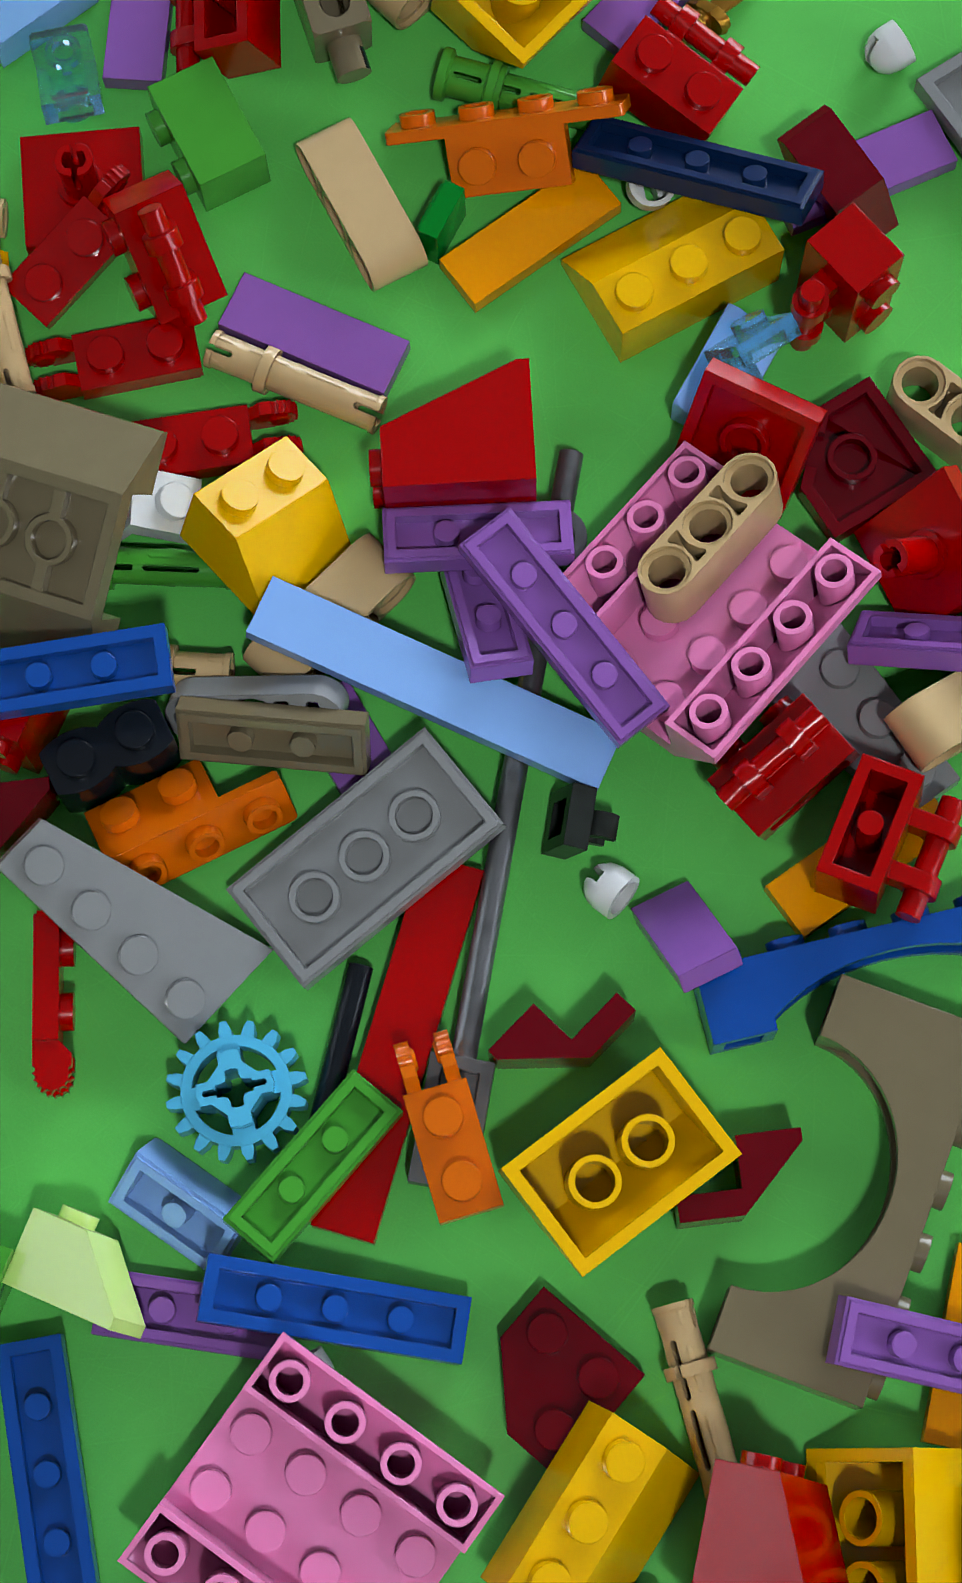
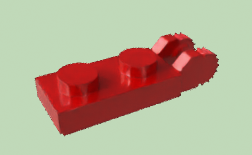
[8,163,131,329]
[25,317,204,401]
[132,399,304,479]
[32,910,76,1099]

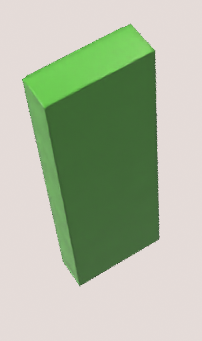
[222,1069,403,1264]

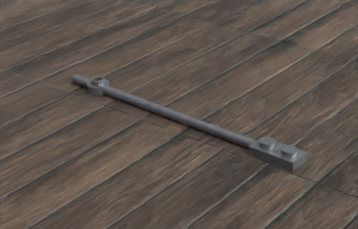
[408,449,587,1187]

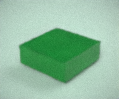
[417,180,466,265]

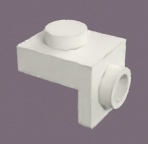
[121,471,202,544]

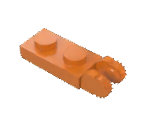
[393,1029,504,1226]

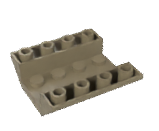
[0,383,168,648]

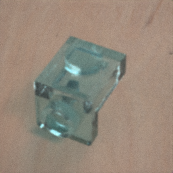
[29,23,105,125]
[703,309,802,381]

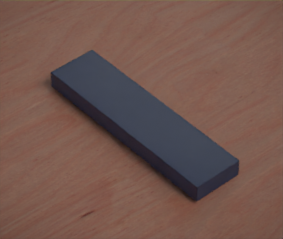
[572,118,824,226]

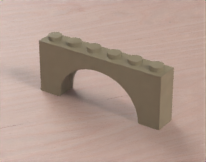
[706,974,962,1410]

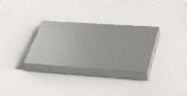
[226,727,507,990]

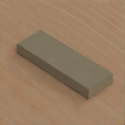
[175,695,371,776]

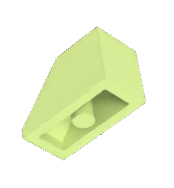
[2,1204,146,1339]

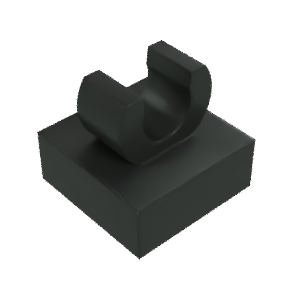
[541,782,620,860]

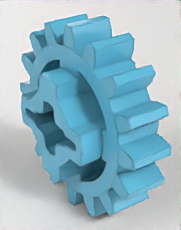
[166,1020,309,1164]

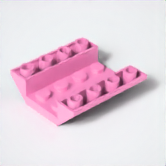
[563,441,882,764]
[117,1331,505,1583]

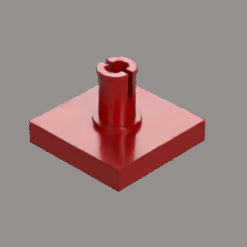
[20,127,145,254]
[675,357,828,518]
[854,465,962,616]

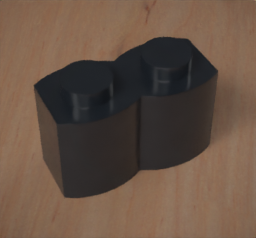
[39,699,182,813]

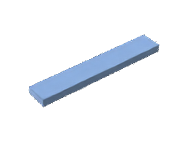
[246,576,617,790]

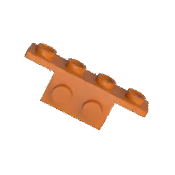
[385,86,631,198]
[84,760,297,886]

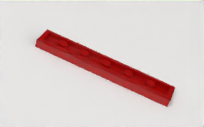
[310,865,484,1245]

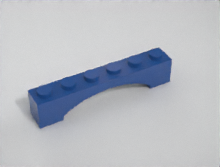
[693,896,962,1055]

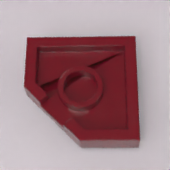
[798,376,936,543]
[500,1287,645,1469]

